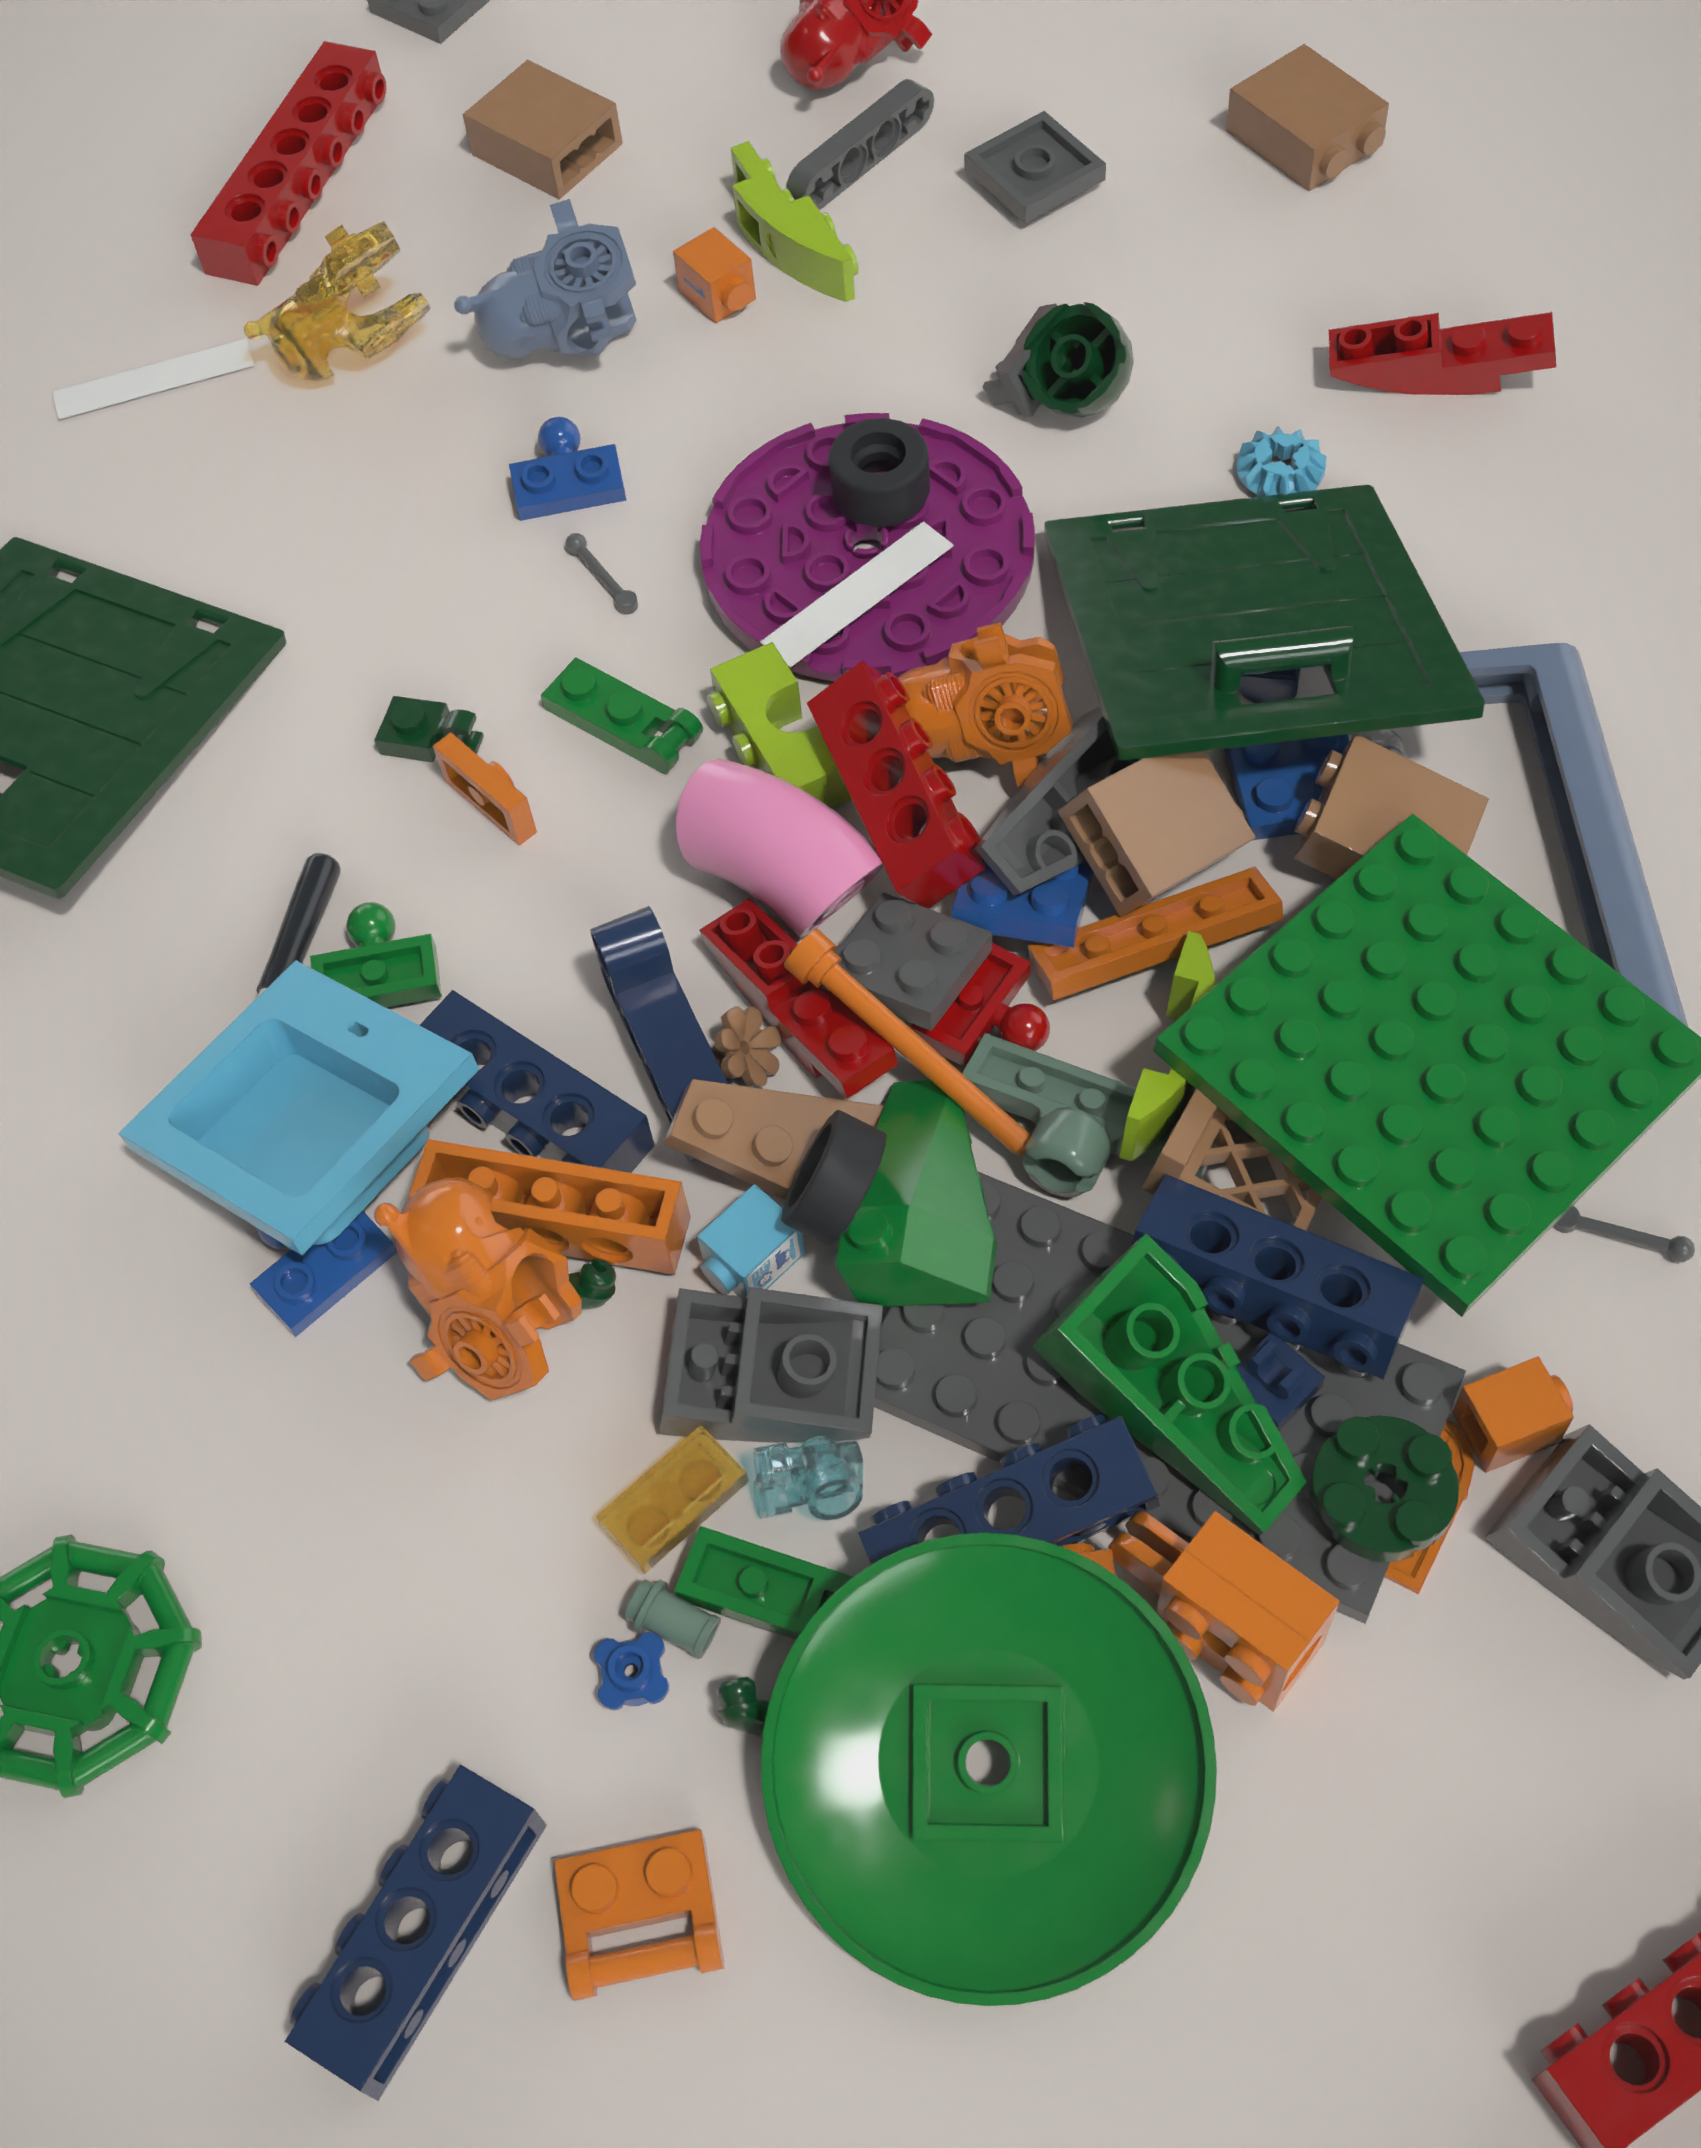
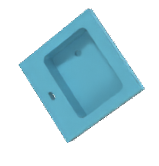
[118,960,479,1255]

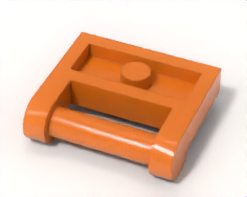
[554,1829,725,2001]

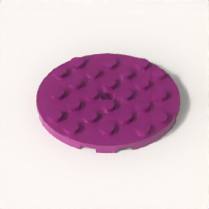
[700,413,1035,681]

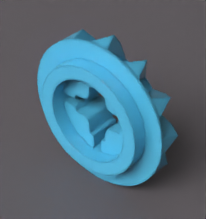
[1236,426,1326,496]

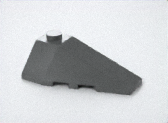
[974,706,1143,896]

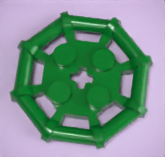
[0,1534,202,1798]

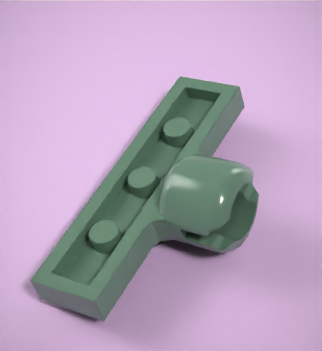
[962,1033,1217,1197]

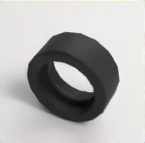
[781,1110,886,1246]

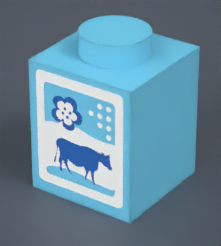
[697,1184,806,1297]

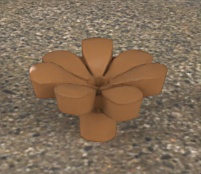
[711,1006,781,1087]

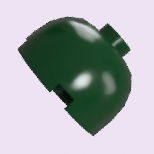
[1022,302,1134,418]

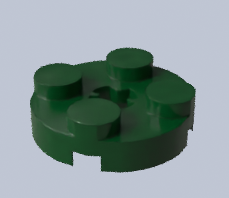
[1310,1416,1459,1562]

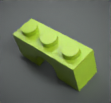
[707,642,852,809]

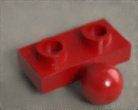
[911,943,1050,1067]

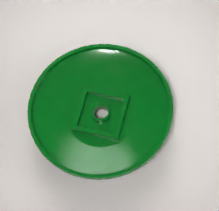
[761,1533,1217,2006]

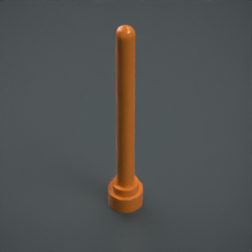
[784,929,1031,1157]

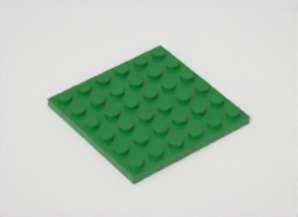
[1153,813,1701,1317]

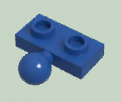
[509,417,627,521]
[249,1211,397,1337]

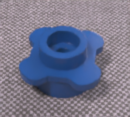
[594,1632,669,1710]

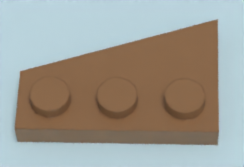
[663,1079,884,1200]

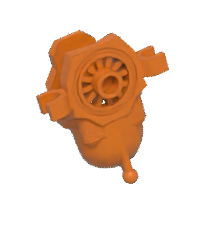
[898,622,1073,790]
[374,1177,582,1400]

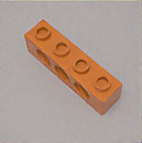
[408,1139,691,1275]

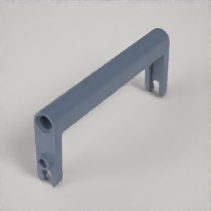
[1460,643,1688,1026]

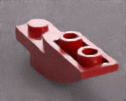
[1329,312,1556,395]
[700,898,898,1099]

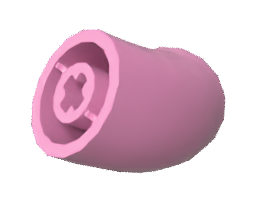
[676,758,884,938]

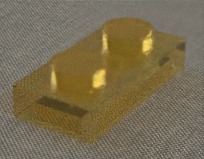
[596,1425,749,1575]

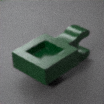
[374,696,484,762]

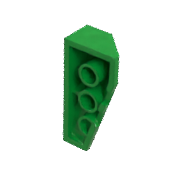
[835,1079,997,1307]
[1032,1233,1307,1535]

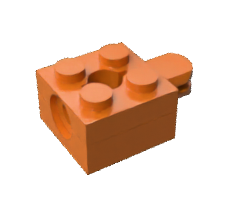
[1108,1511,1340,1712]

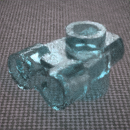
[753,1436,863,1520]

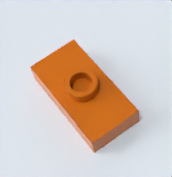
[433,732,537,846]

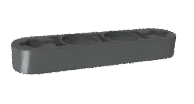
[786,79,934,210]

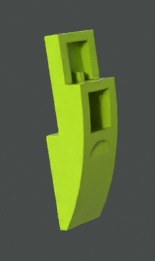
[730,141,859,302]

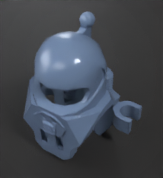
[454,199,637,358]

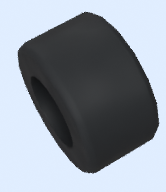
[828,418,930,527]

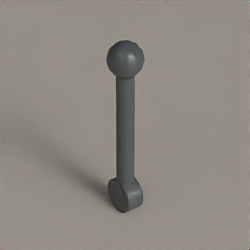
[565,533,638,615]
[1553,1206,1695,1262]

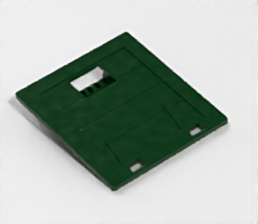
[1044,485,1485,760]
[0,537,286,899]

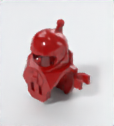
[780,0,932,90]

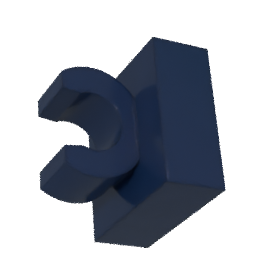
[1236,1332,1325,1431]

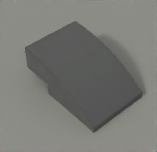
[658,1287,883,1442]
[1485,1424,1701,1680]

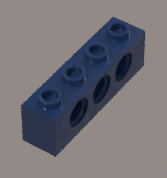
[419,990,655,1173]
[1132,1174,1424,1380]
[858,1414,1160,1565]
[284,1764,547,2101]

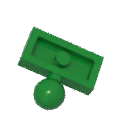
[310,902,442,1008]

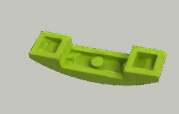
[1119,931,1215,1161]

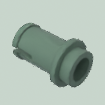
[625,1579,721,1659]

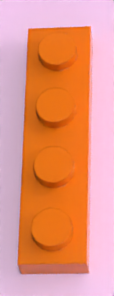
[1028,866,1283,1001]

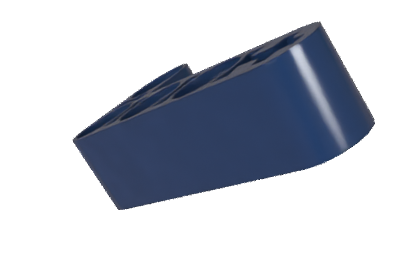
[590,906,728,1163]

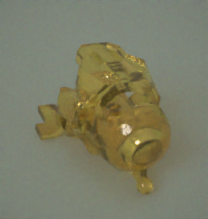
[244,221,431,381]

